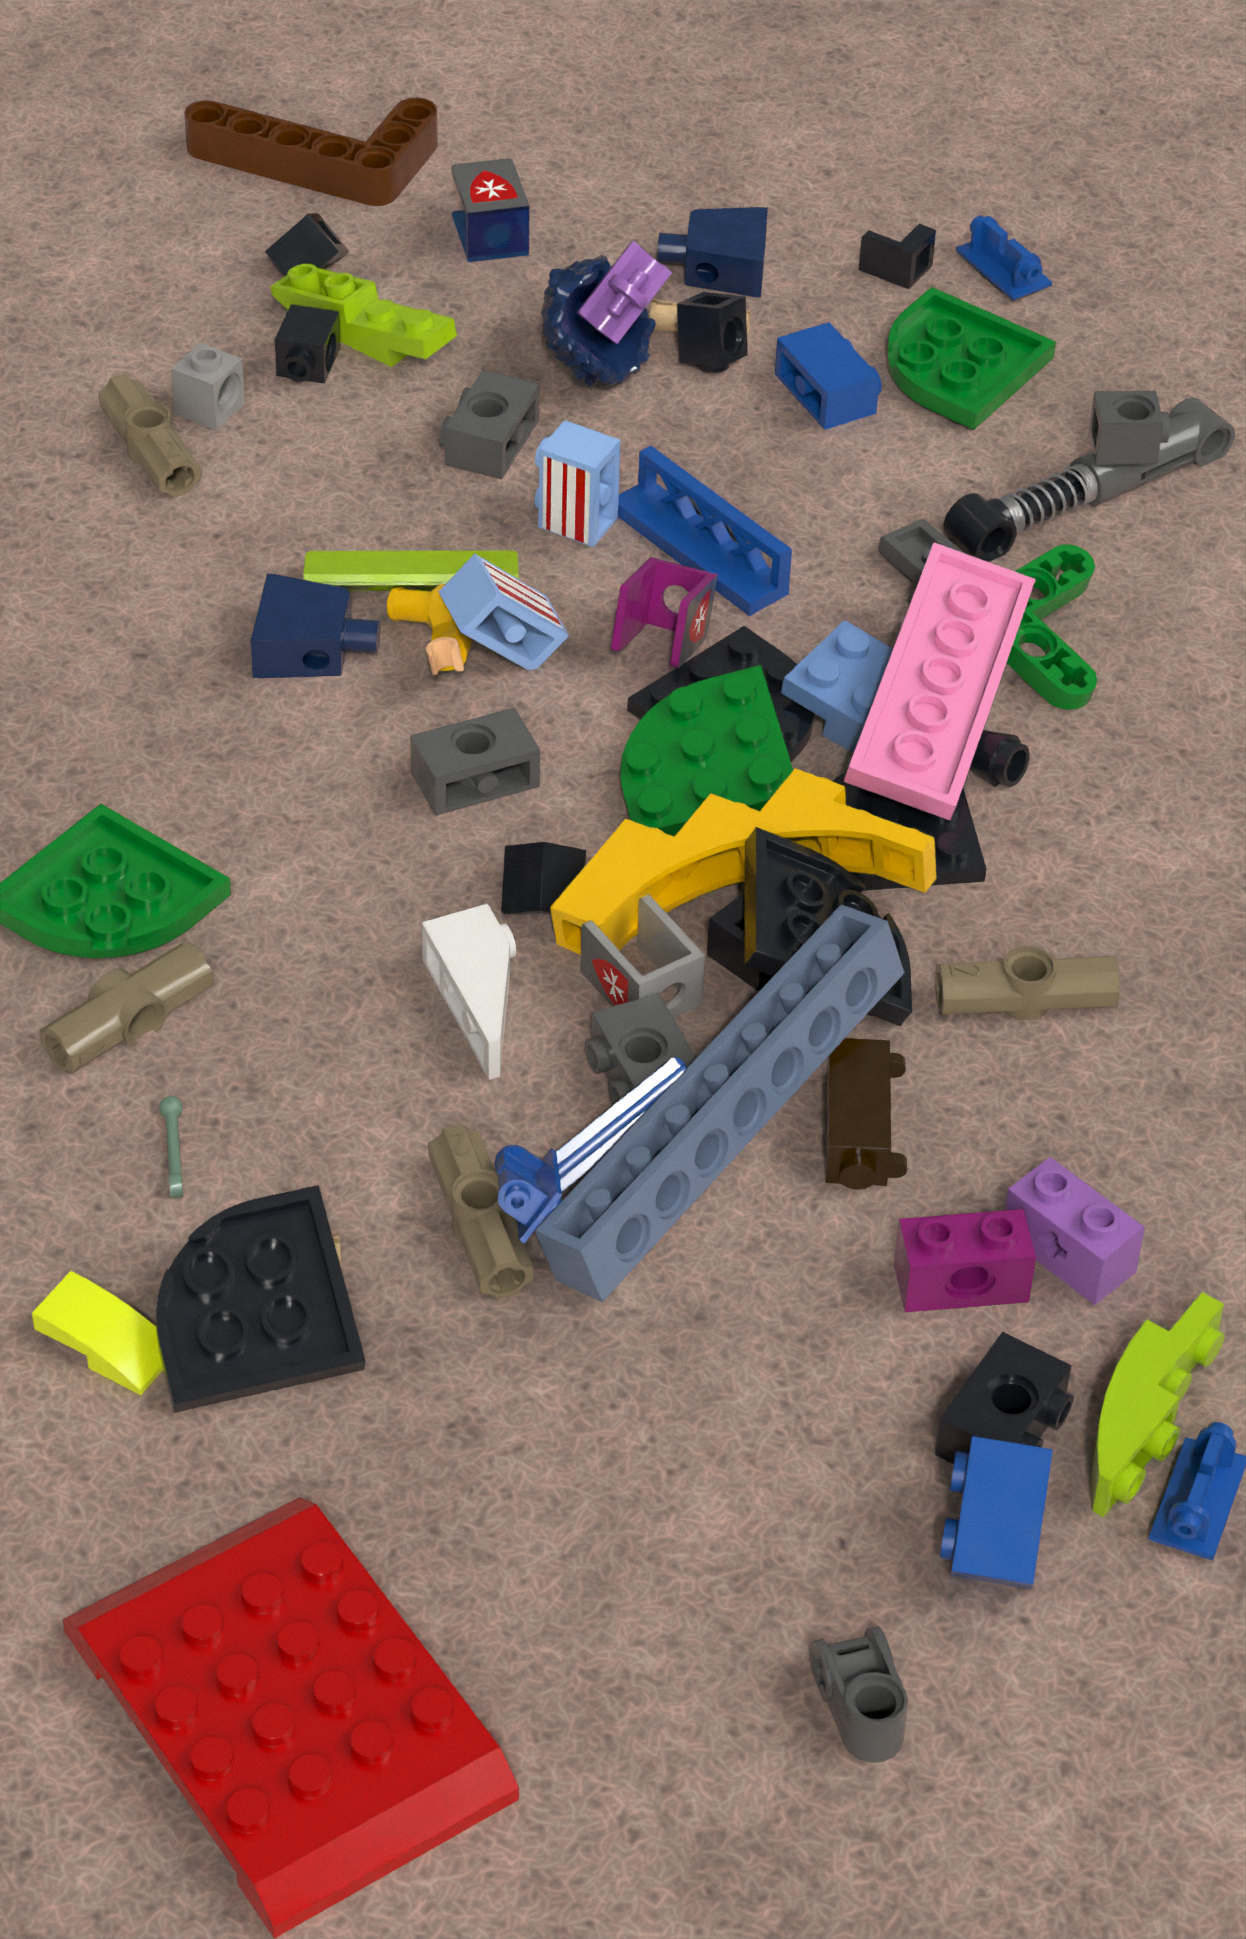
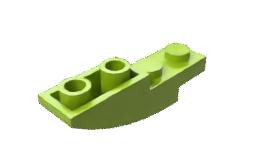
[270,264,457,367]
[1090,1292,1225,1517]

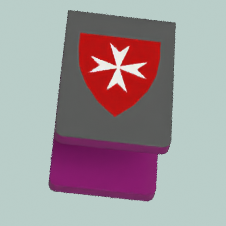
[611,557,718,668]

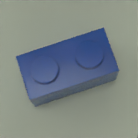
[775,322,882,430]
[940,1436,1053,1589]

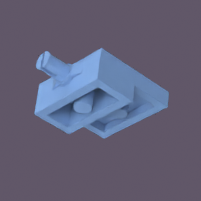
[781,620,893,752]

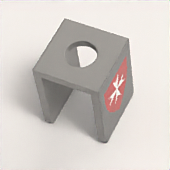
[580,895,705,1018]

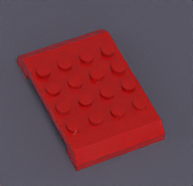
[63,1497,519,1939]

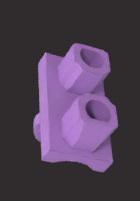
[576,241,672,344]

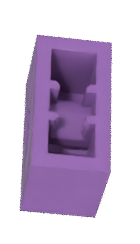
[1005,1157,1145,1305]

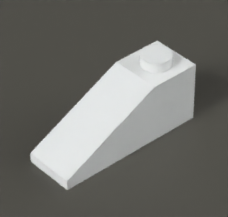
[422,904,516,1080]

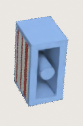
[534,420,620,547]
[439,554,569,671]

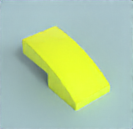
[32,1271,163,1395]

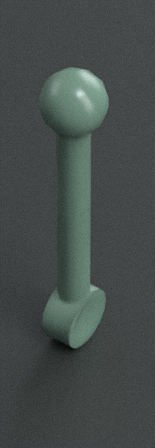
[159,1096,183,1198]

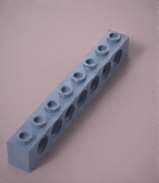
[534,905,904,1302]

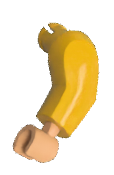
[386,584,472,675]

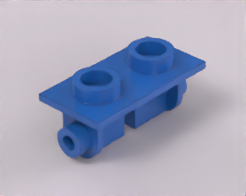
[956,215,1052,300]
[495,1145,563,1244]
[1148,1422,1246,1561]

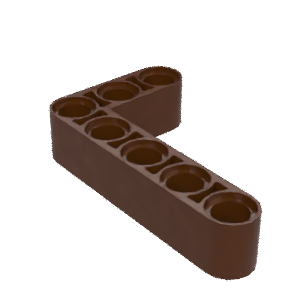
[184,97,438,206]

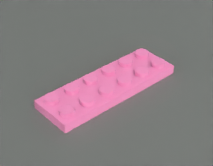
[843,542,1035,820]

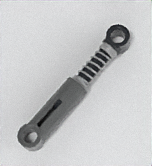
[944,397,1235,562]

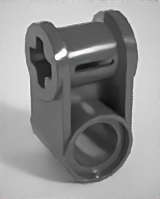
[809,1626,908,1763]

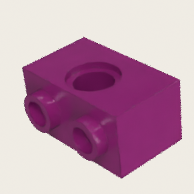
[894,1209,1036,1313]

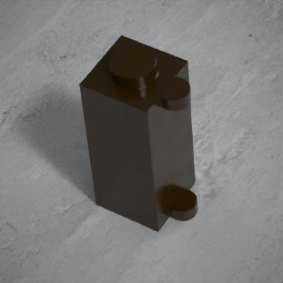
[825,1038,907,1190]

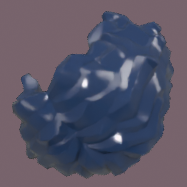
[541,255,656,386]

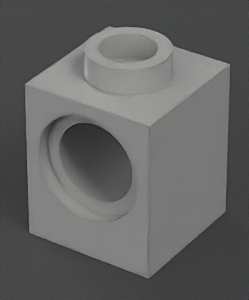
[171,343,245,430]

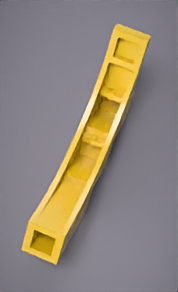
[550,768,937,955]

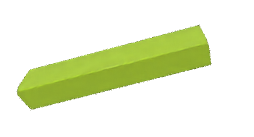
[303,550,519,591]

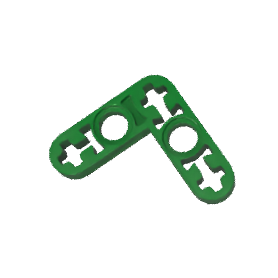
[1006,544,1097,710]

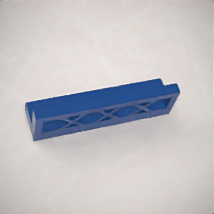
[618,446,792,616]

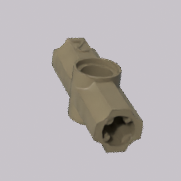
[98,373,201,498]
[39,941,214,1072]
[935,945,1120,1021]
[428,1124,534,1300]

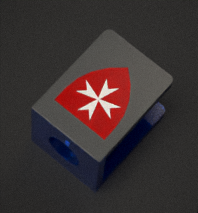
[452,158,530,262]

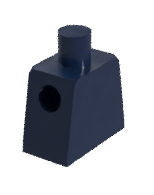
[657,207,768,297]
[251,574,381,678]

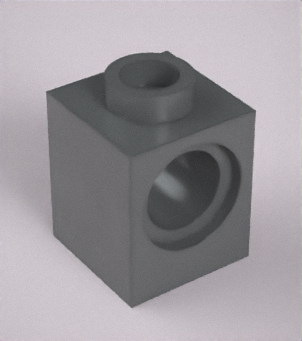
[1088,391,1170,465]

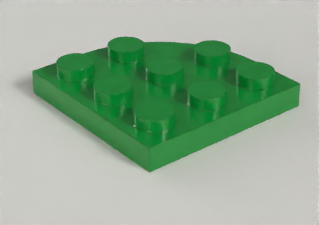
[887,287,1056,430]
[620,665,793,837]
[0,803,231,958]

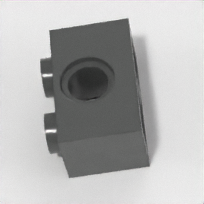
[439,370,539,479]
[410,707,540,816]
[585,993,696,1105]

